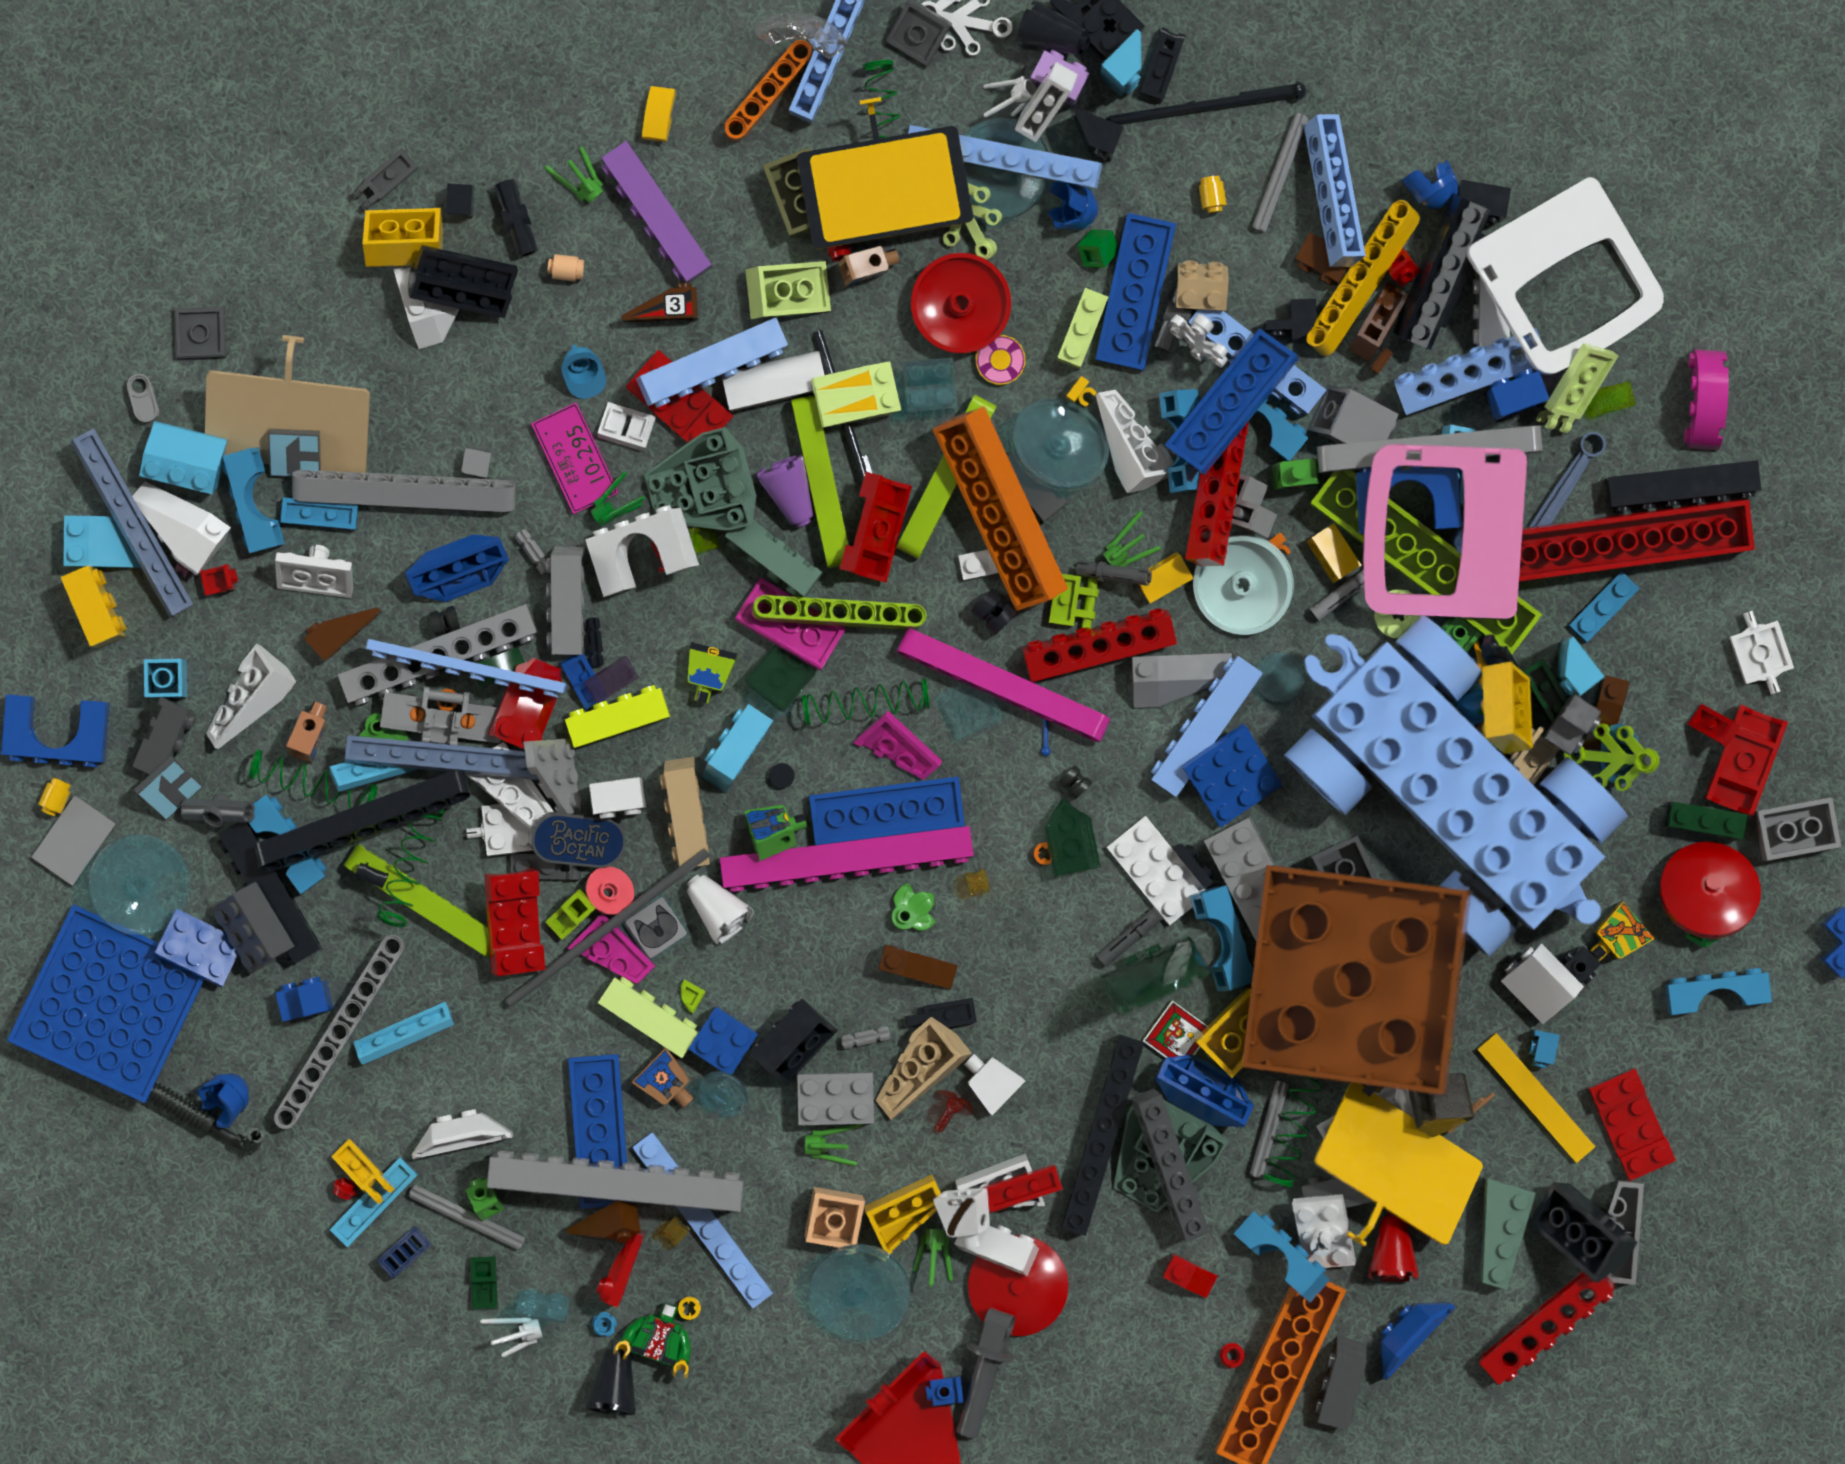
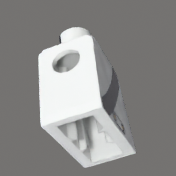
[933,1188,990,1249]

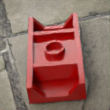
[625,349,734,443]
[840,472,912,583]
[1703,704,1788,816]
[484,868,545,976]
[1588,1068,1676,1181]

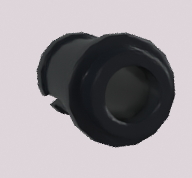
[355,862,389,889]

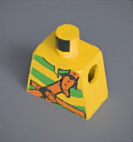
[1590,902,1654,961]

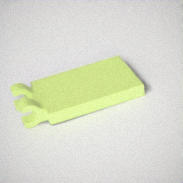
[1536,343,1619,433]

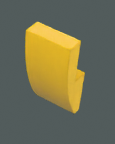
[642,86,676,142]

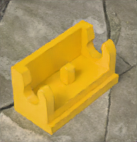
[1306,523,1361,583]
[1138,552,1194,604]

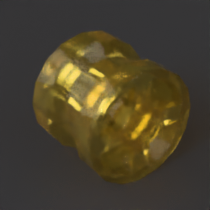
[965,868,990,897]
[659,1216,691,1248]

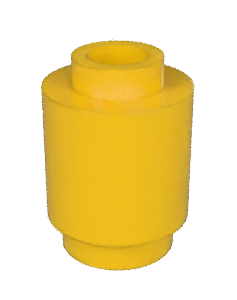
[1198,176,1227,214]
[38,777,71,816]

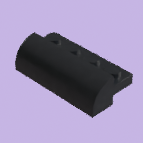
[408,245,518,318]

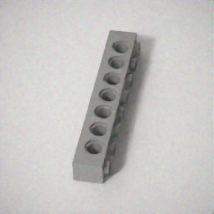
[338,604,538,706]

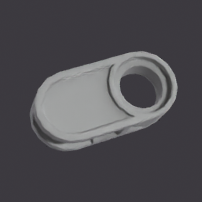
[127,374,159,423]

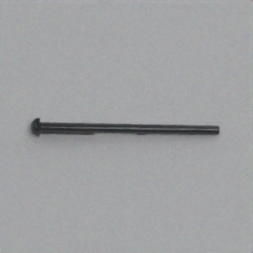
[1109,81,1306,124]
[813,330,872,499]

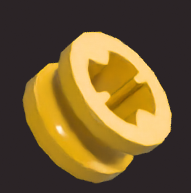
[678,1296,701,1320]

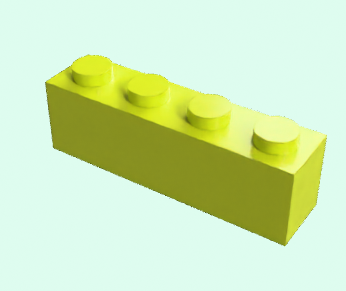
[565,685,671,748]

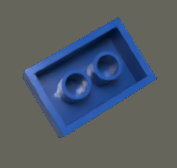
[1485,369,1549,422]

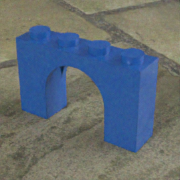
[1355,465,1462,534]
[1,694,110,767]

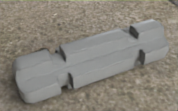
[515,529,547,574]
[841,1026,890,1049]

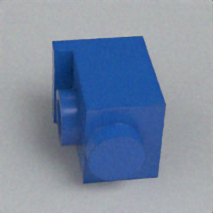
[925,1376,963,1406]

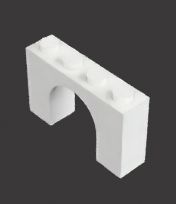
[585,505,699,597]

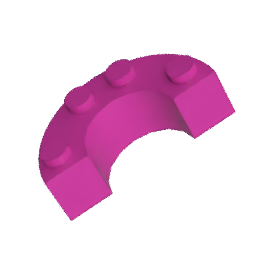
[1684,349,1729,451]

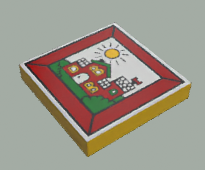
[1142,1000,1207,1058]

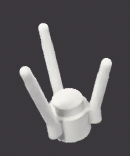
[983,76,1037,117]
[480,1316,543,1357]

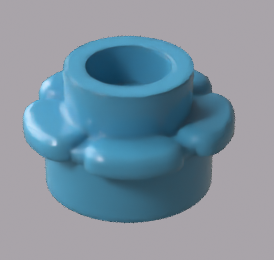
[592,1312,617,1336]

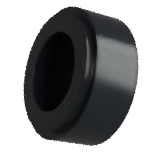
[770,763,795,788]

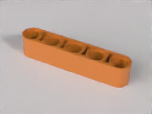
[725,40,812,142]

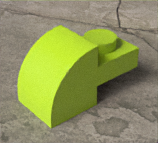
[545,889,596,940]

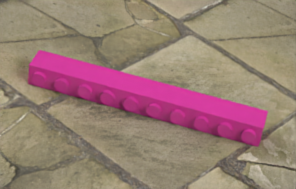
[720,826,973,892]

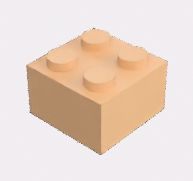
[804,1187,865,1250]

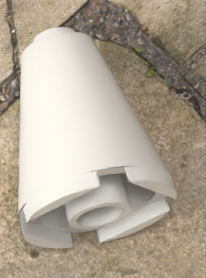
[687,875,754,944]

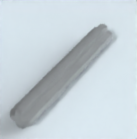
[1250,1080,1289,1178]

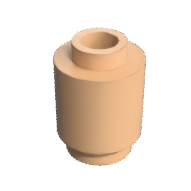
[547,254,584,282]

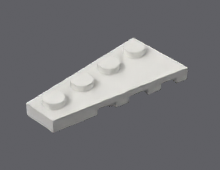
[465,742,554,829]

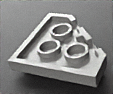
[524,738,581,814]

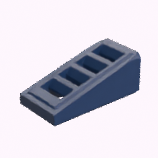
[377,1226,432,1279]

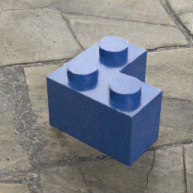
[1820,907,1845,978]
[275,976,334,1022]

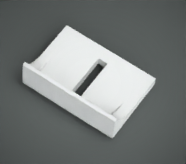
[597,402,656,452]

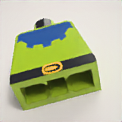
[688,642,738,704]

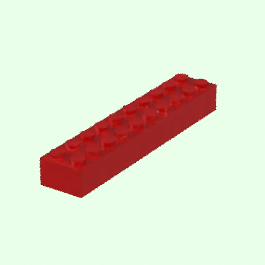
[1519,499,1755,581]

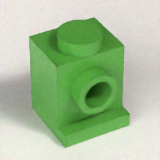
[1441,617,1482,653]
[466,1178,505,1221]

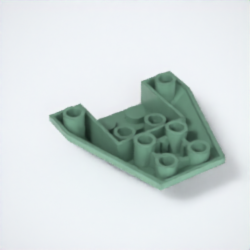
[644,427,757,531]
[1113,1093,1228,1213]

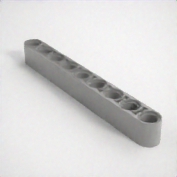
[1317,426,1543,473]
[292,470,515,512]
[274,935,406,1129]

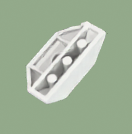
[393,265,459,349]
[412,1109,513,1159]

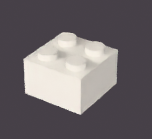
[589,777,646,819]

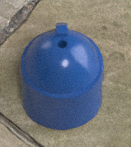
[1401,160,1458,210]
[1048,180,1098,231]
[197,1073,249,1128]

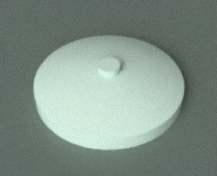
[1193,534,1294,635]

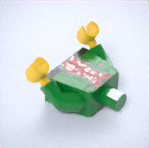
[613,1303,692,1379]

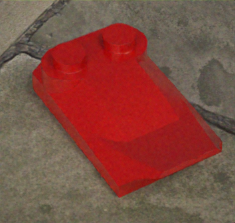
[488,658,563,749]
[596,1231,645,1308]

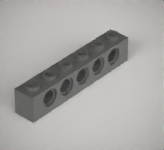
[1131,1089,1210,1242]

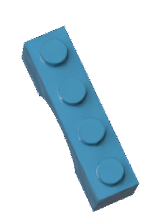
[1159,389,1200,493]
[1256,399,1308,461]
[222,447,285,553]
[249,795,327,894]
[1189,885,1253,992]
[1665,968,1772,1015]
[1234,1211,1330,1302]

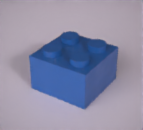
[689,1006,759,1077]

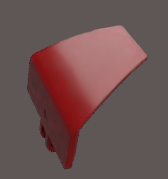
[835,1351,961,1464]

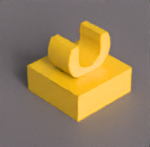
[1066,376,1097,407]

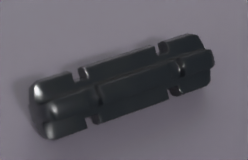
[586,617,604,667]
[1459,870,1504,911]

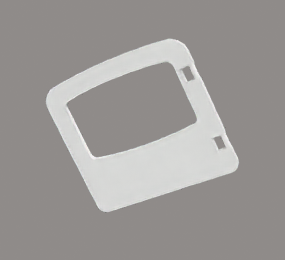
[1467,177,1664,375]

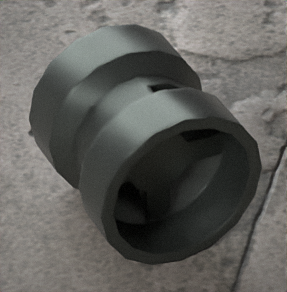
[429,606,461,636]
[1058,765,1093,800]

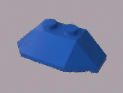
[406,534,509,602]
[1156,1054,1254,1127]
[1380,1302,1456,1381]

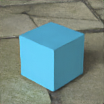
[144,659,187,698]

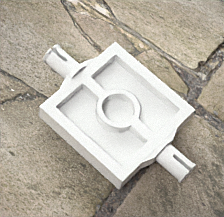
[1729,611,1794,695]
[467,804,533,857]

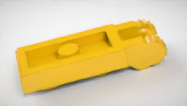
[331,1139,395,1204]

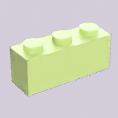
[1057,288,1108,369]

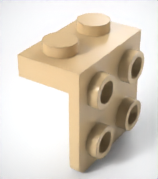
[1176,260,1229,311]
[1508,726,1559,786]

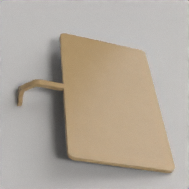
[205,335,370,473]

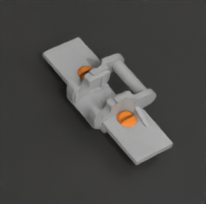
[380,686,501,745]

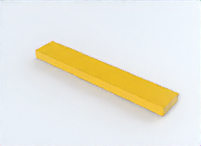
[1477,1033,1595,1163]

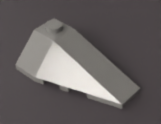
[1131,653,1232,708]

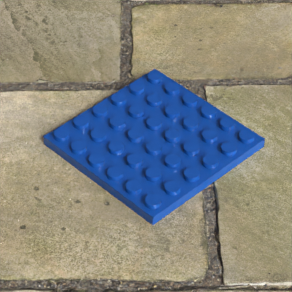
[7,904,205,1104]

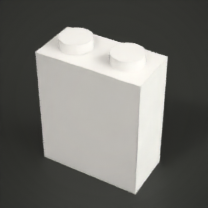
[1501,943,1584,1024]

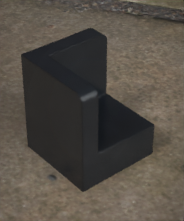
[446,183,475,218]

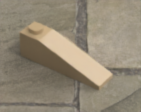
[876,1017,972,1120]

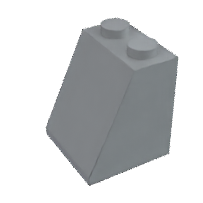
[1308,384,1399,444]

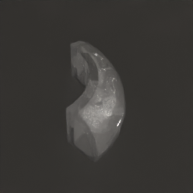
[754,11,849,59]

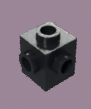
[1561,946,1601,985]

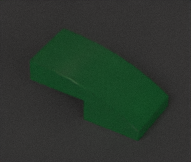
[476,647,525,689]
[470,1256,498,1310]

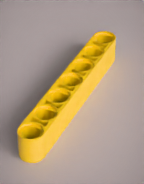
[1307,200,1420,356]

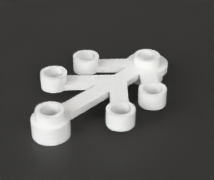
[921,0,1012,56]
[1170,314,1228,367]

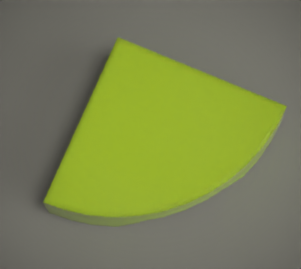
[681,979,706,1013]

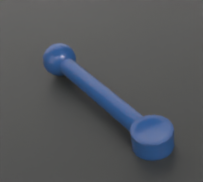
[1041,719,1051,756]

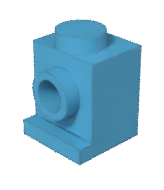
[1529,1029,1560,1068]

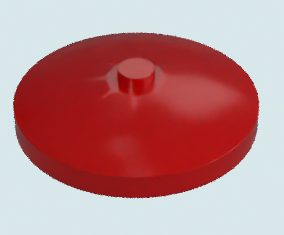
[911,253,1011,354]
[1659,842,1761,939]
[968,1235,1069,1336]

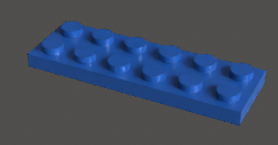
[1095,213,1176,371]
[1165,328,1299,475]
[809,776,965,845]
[568,1054,631,1209]

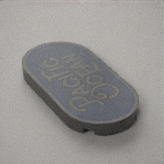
[529,812,626,868]

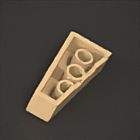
[660,757,710,867]

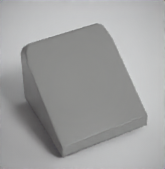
[461,448,492,478]

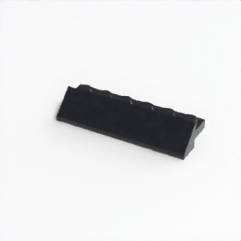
[1393,193,1491,350]

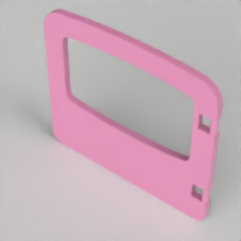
[1363,444,1527,619]

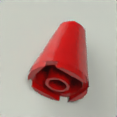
[1368,1212,1419,1282]

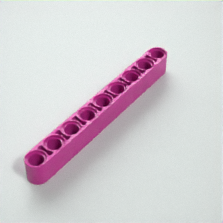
[897,628,1111,743]

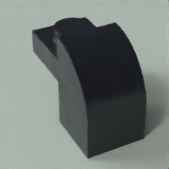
[1265,299,1317,342]

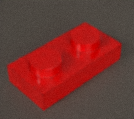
[1687,703,1740,747]

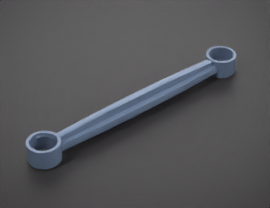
[1528,432,1606,527]

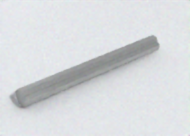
[1253,113,1308,232]
[409,1185,525,1250]

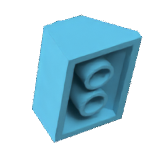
[1099,29,1141,97]
[139,421,228,494]
[1556,637,1605,696]

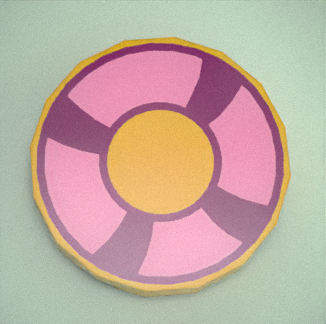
[976,335,1025,385]

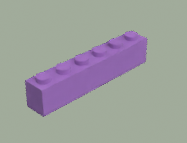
[601,141,712,283]

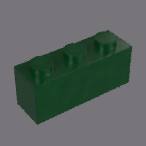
[1522,659,1568,725]
[1665,801,1747,839]

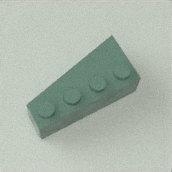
[725,520,823,597]
[1480,1177,1536,1290]

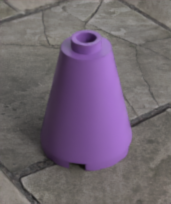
[756,455,814,527]

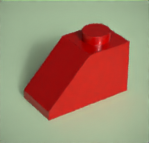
[1162,1253,1218,1298]

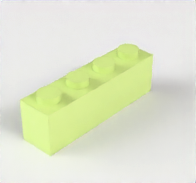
[598,977,699,1058]

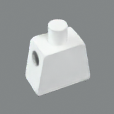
[964,1054,1025,1115]

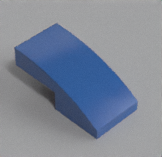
[560,653,608,709]

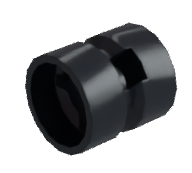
[970,588,1017,636]

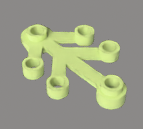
[943,183,1002,260]

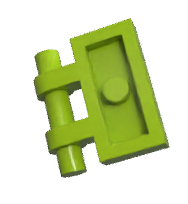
[1049,574,1099,629]

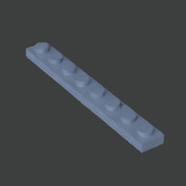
[70,428,193,617]
[345,735,540,780]

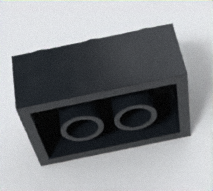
[750,998,838,1085]

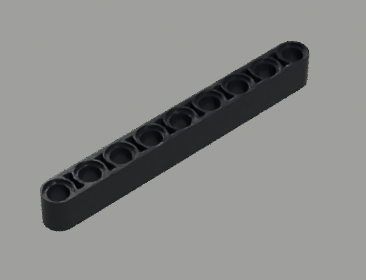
[253,770,471,873]

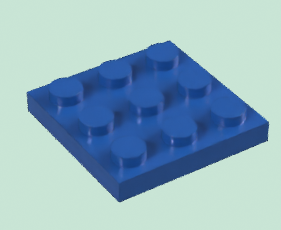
[1181,724,1282,827]

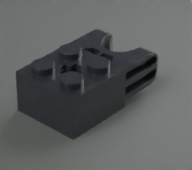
[1049,0,1145,61]

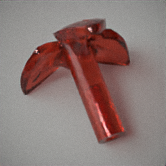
[934,1090,974,1133]

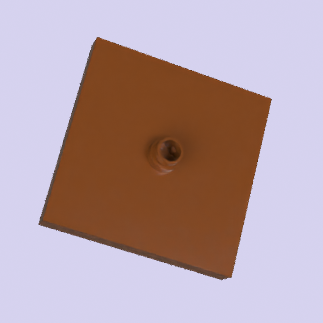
[1242,865,1471,1095]

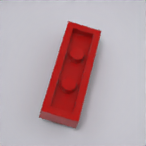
[982,1164,1063,1213]

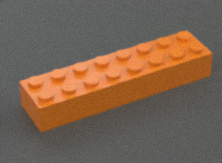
[932,406,1068,611]
[1215,1281,1347,1464]

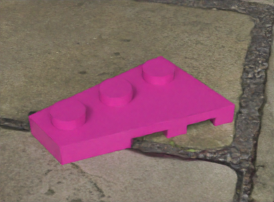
[854,711,942,780]
[568,913,656,984]

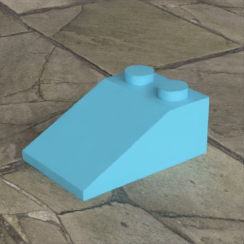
[64,516,141,568]

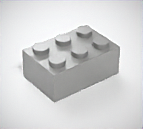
[1754,797,1842,861]
[797,1072,874,1125]

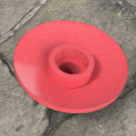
[585,866,634,915]

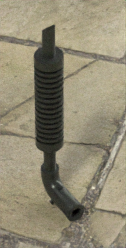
[148,1082,264,1154]

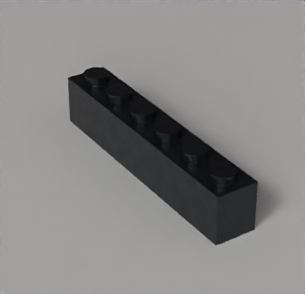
[1605,460,1762,512]
[218,822,323,964]

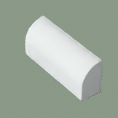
[721,351,824,412]

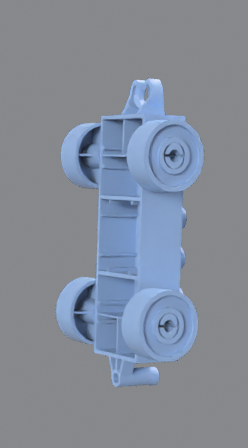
[1284,615,1628,958]

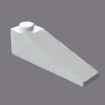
[1096,390,1174,493]
[132,482,231,575]
[206,643,296,749]

